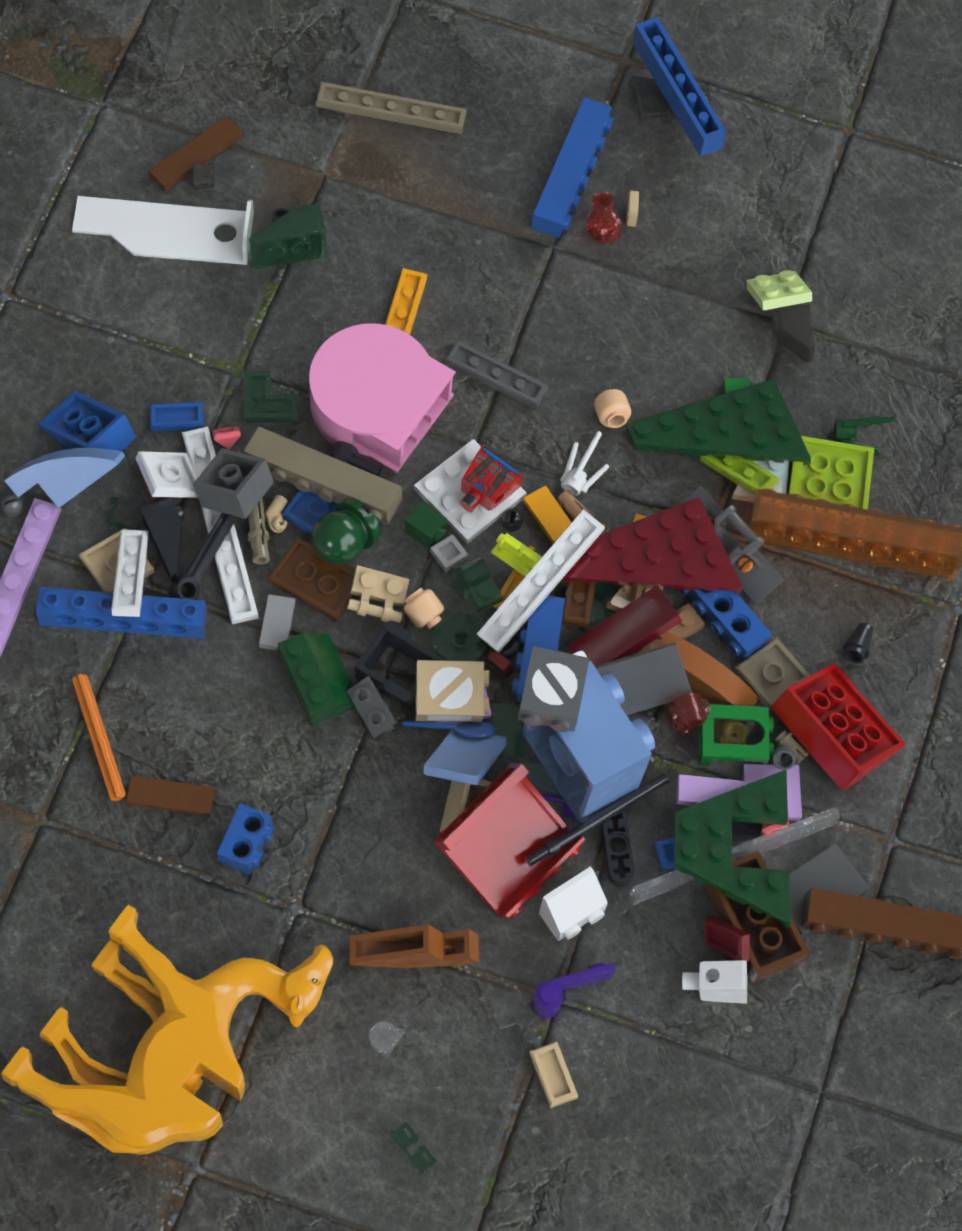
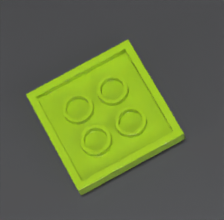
[786,436,874,522]

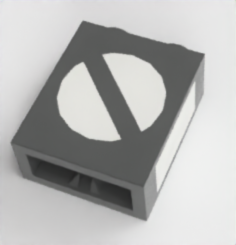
[518,646,589,732]

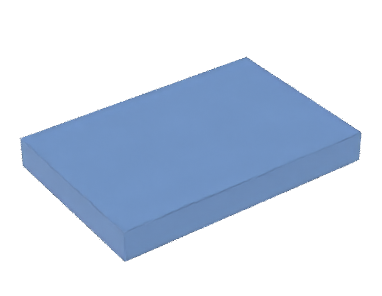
[424,729,507,785]

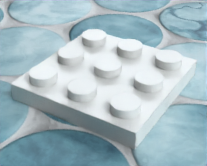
[414,439,527,544]

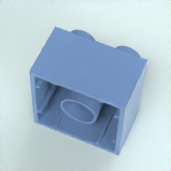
[522,660,655,824]

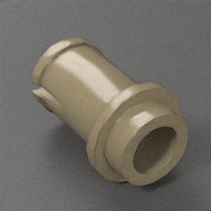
[773,731,809,765]

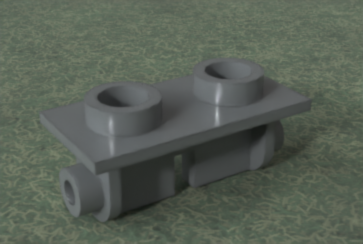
[346,676,397,738]

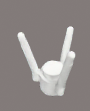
[560,431,609,496]

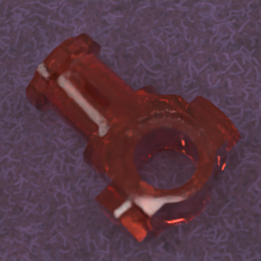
[586,192,622,245]
[668,692,710,735]

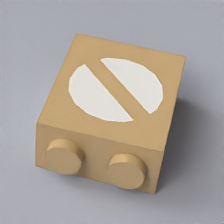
[415,660,489,722]

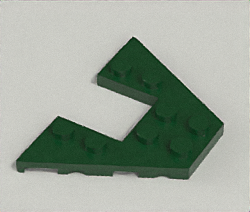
[674,770,791,928]

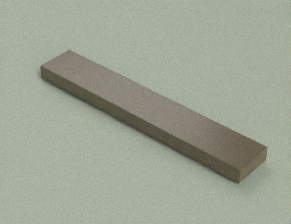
[316,82,467,134]

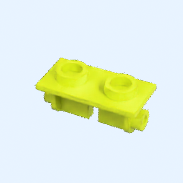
[491,533,542,577]

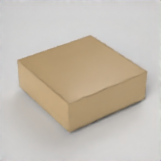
[626,191,639,227]

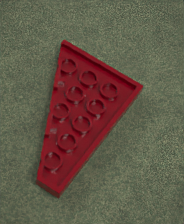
[561,497,743,593]

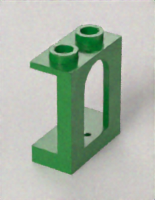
[699,704,774,766]

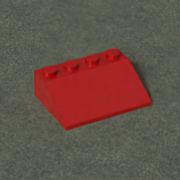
[770,663,906,791]

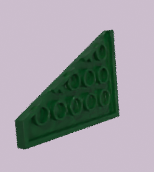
[626,379,811,465]

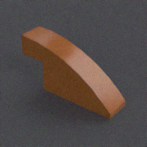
[657,631,759,721]
[350,924,479,968]

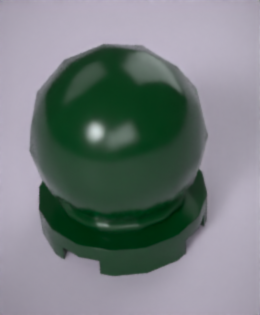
[312,497,381,564]

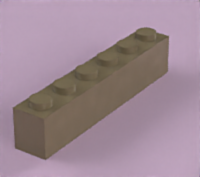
[244,427,402,525]

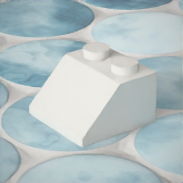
[539,866,607,941]

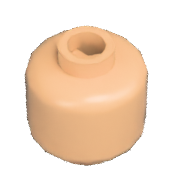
[594,389,631,428]
[404,587,444,629]

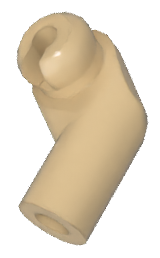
[265,495,288,533]

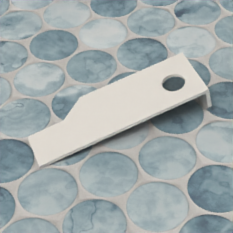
[72,196,254,265]

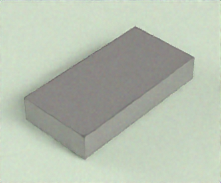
[259,595,296,651]

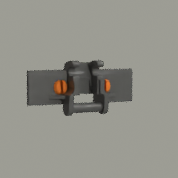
[681,486,785,605]

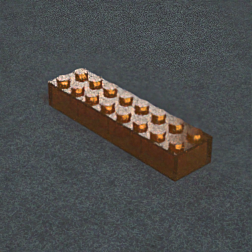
[744,489,962,580]

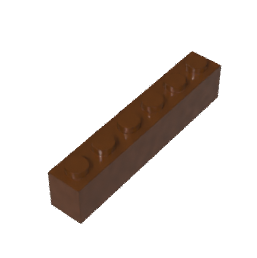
[801,888,962,960]

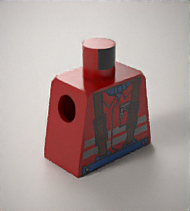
[460,445,523,512]

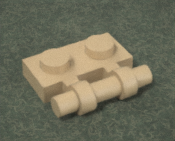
[347,565,409,623]

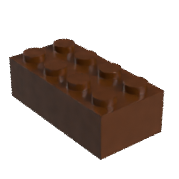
[704,851,809,984]

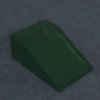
[249,204,327,271]

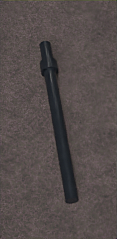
[525,773,669,867]

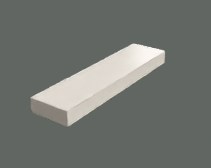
[111,530,149,617]

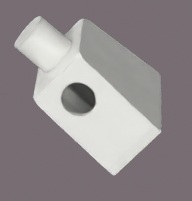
[682,960,748,1004]

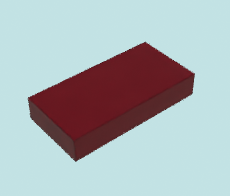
[705,915,750,962]

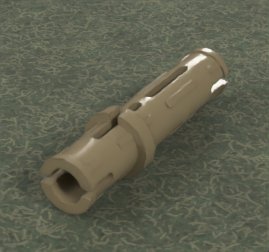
[248,498,270,564]

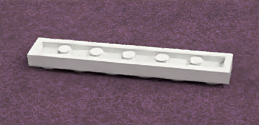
[477,509,605,653]

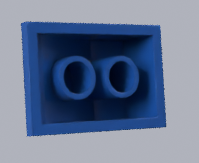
[38,391,136,451]

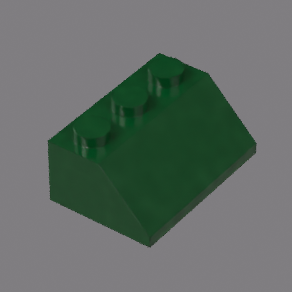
[278,633,356,726]

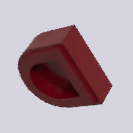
[485,650,514,678]

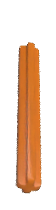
[72,674,126,802]

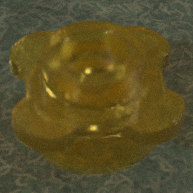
[719,720,750,745]

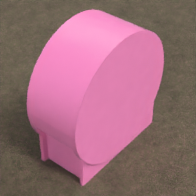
[309,324,456,473]

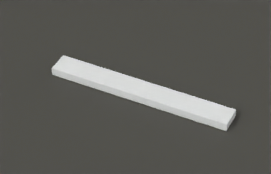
[182,427,258,624]

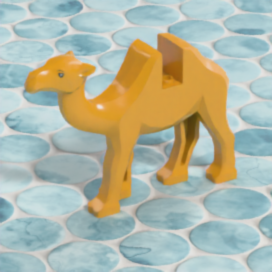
[1,905,333,1155]

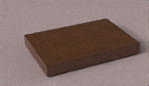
[268,537,355,622]

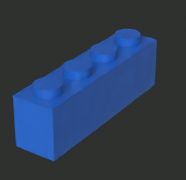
[512,596,565,704]

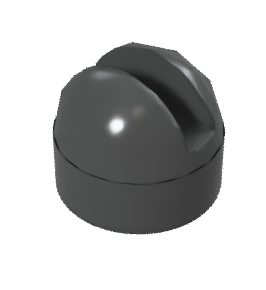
[1,494,24,517]
[773,745,796,770]

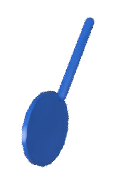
[402,721,496,737]

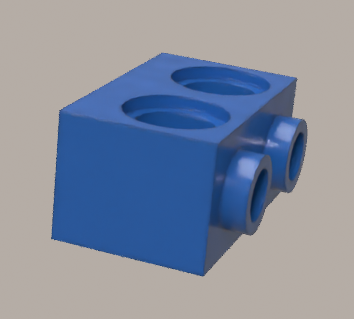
[217,803,275,875]

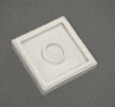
[136,452,198,498]

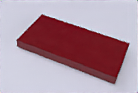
[567,585,682,668]

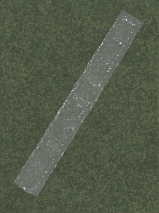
[629,807,840,906]

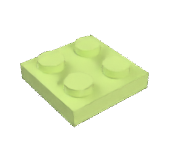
[746,270,812,310]

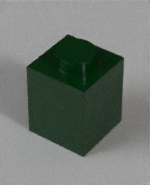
[405,502,448,549]

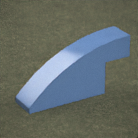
[4,448,125,508]

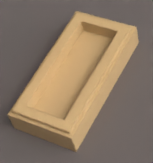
[529,1042,578,1108]

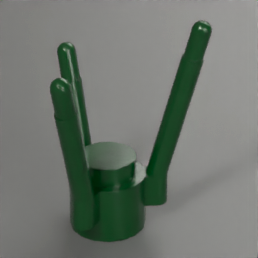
[834,415,898,454]

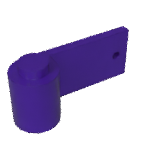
[532,962,616,1019]

